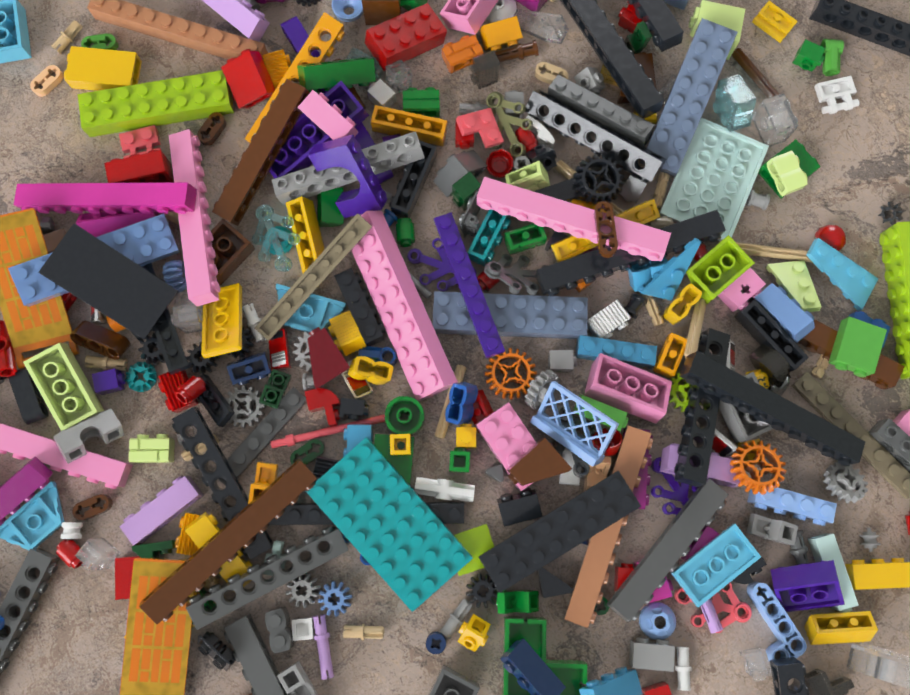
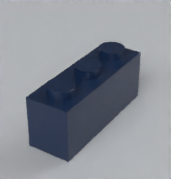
[500,639,566,695]

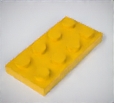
[201,283,242,358]

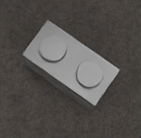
[629,637,675,672]

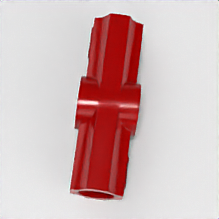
[0,320,17,377]

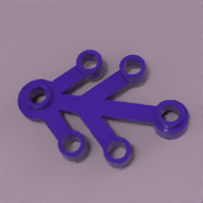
[407,238,477,292]
[651,457,697,515]

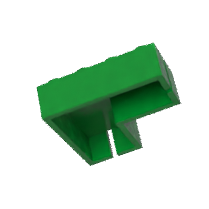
[502,616,587,695]

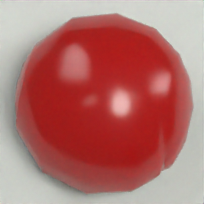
[486,149,514,178]
[815,225,846,251]
[592,428,622,457]

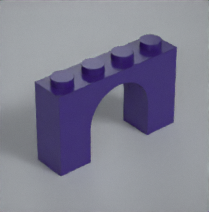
[308,134,388,218]

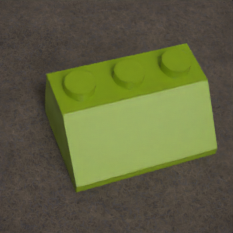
[686,235,755,304]

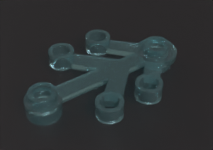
[252,204,300,272]

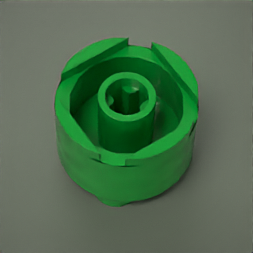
[385,396,425,436]

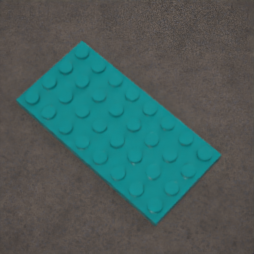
[306,437,473,612]

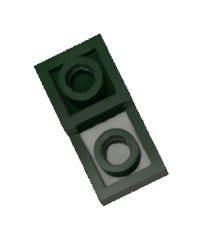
[259,369,291,409]

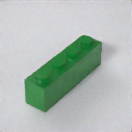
[297,57,376,93]

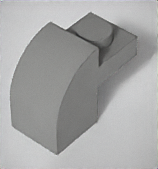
[746,513,798,545]

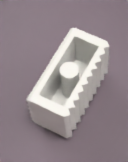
[587,299,631,339]

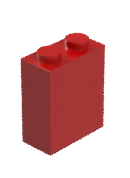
[221,49,276,109]

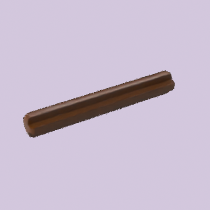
[732,48,784,107]

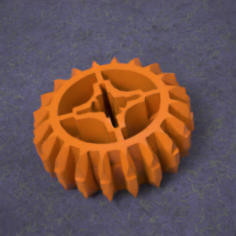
[485,348,537,400]
[730,440,787,495]

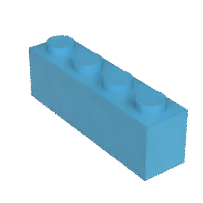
[575,335,657,369]

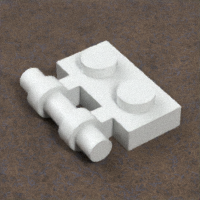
[814,76,859,114]

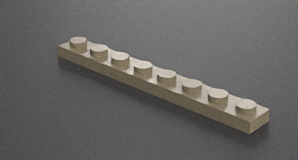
[254,213,373,341]
[791,372,910,499]

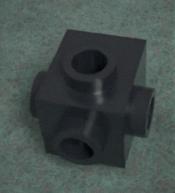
[526,144,557,172]

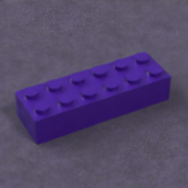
[269,81,370,179]

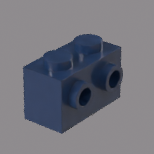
[226,352,271,385]

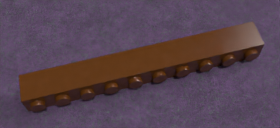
[139,459,317,624]

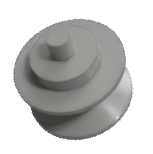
[859,528,881,552]

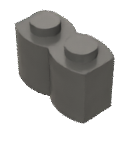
[265,606,294,654]

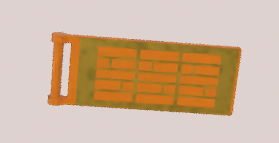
[0,208,80,369]
[120,558,195,695]

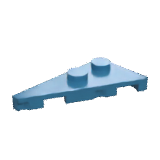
[639,238,701,301]

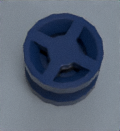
[426,631,446,654]

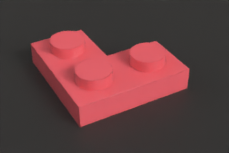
[456,108,504,149]

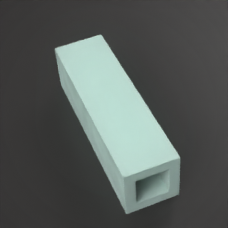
[808,533,859,613]

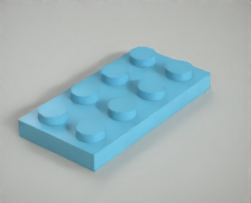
[671,524,761,607]

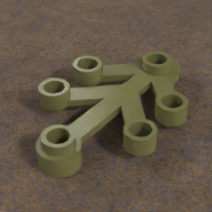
[486,92,533,157]

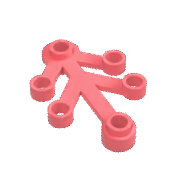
[674,583,752,633]

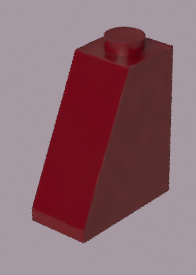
[307,327,350,389]

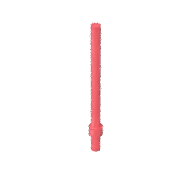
[270,414,385,449]

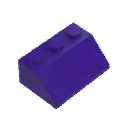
[770,560,845,612]

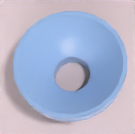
[332,0,363,22]
[639,602,676,640]

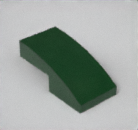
[625,21,652,54]

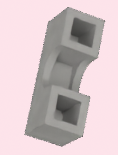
[53,408,124,463]
[277,661,318,695]

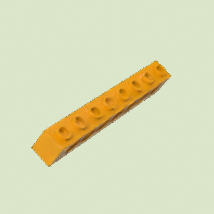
[245,12,345,143]

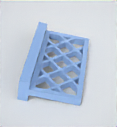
[530,381,619,467]

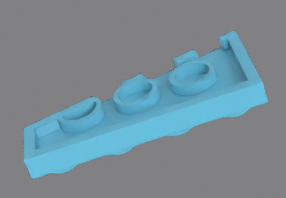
[806,238,879,311]

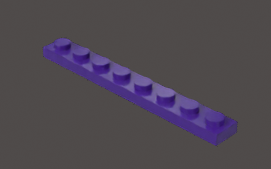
[434,212,505,358]

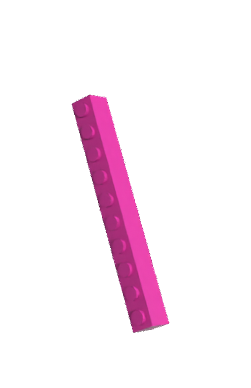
[13,182,197,214]

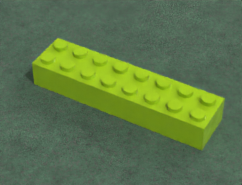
[77,70,234,137]
[879,221,910,379]

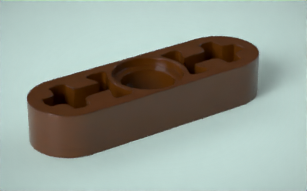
[594,201,618,258]

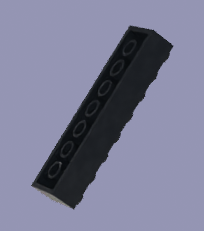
[479,471,641,593]

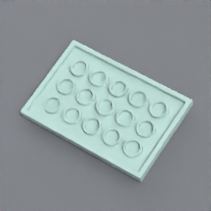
[659,118,769,241]

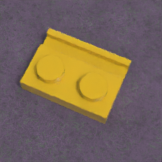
[752,1,798,43]

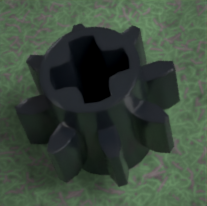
[878,201,906,225]

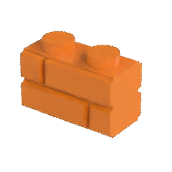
[442,35,484,73]

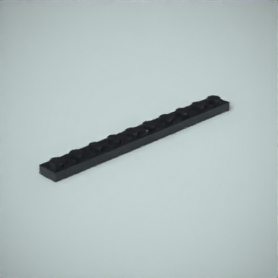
[268,502,464,525]

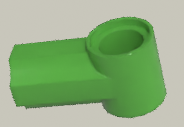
[820,39,844,77]

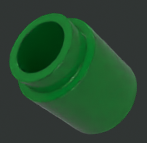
[396,218,415,247]

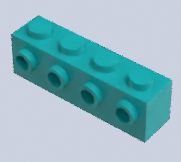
[467,209,511,267]

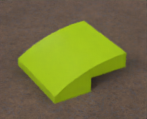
[454,524,494,576]

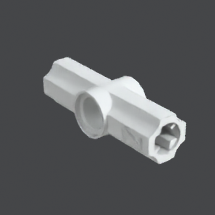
[415,477,475,502]

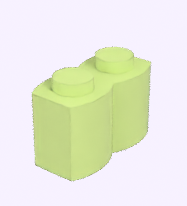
[767,151,808,197]

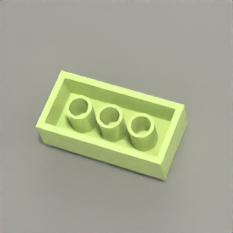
[23,343,104,431]

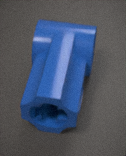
[358,346,398,366]

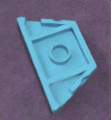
[276,283,347,333]
[0,481,64,550]

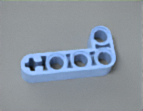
[747,581,807,662]

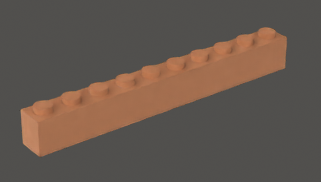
[87,0,268,64]
[565,426,654,628]

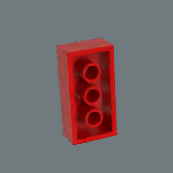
[364,3,447,71]

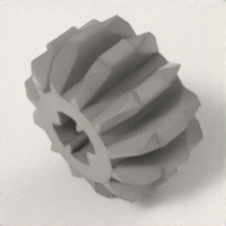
[286,573,321,608]

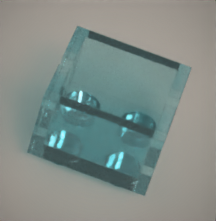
[713,74,756,132]

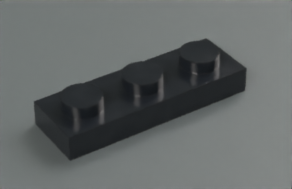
[198,373,235,427]

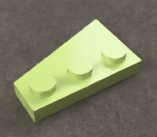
[766,260,822,312]

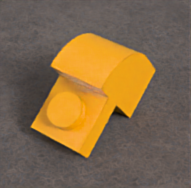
[248,462,278,504]

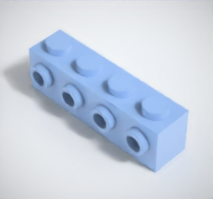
[747,488,837,526]

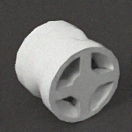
[61,522,83,539]

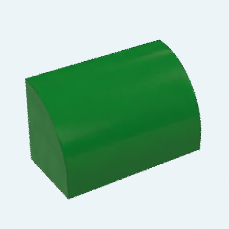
[317,187,344,227]

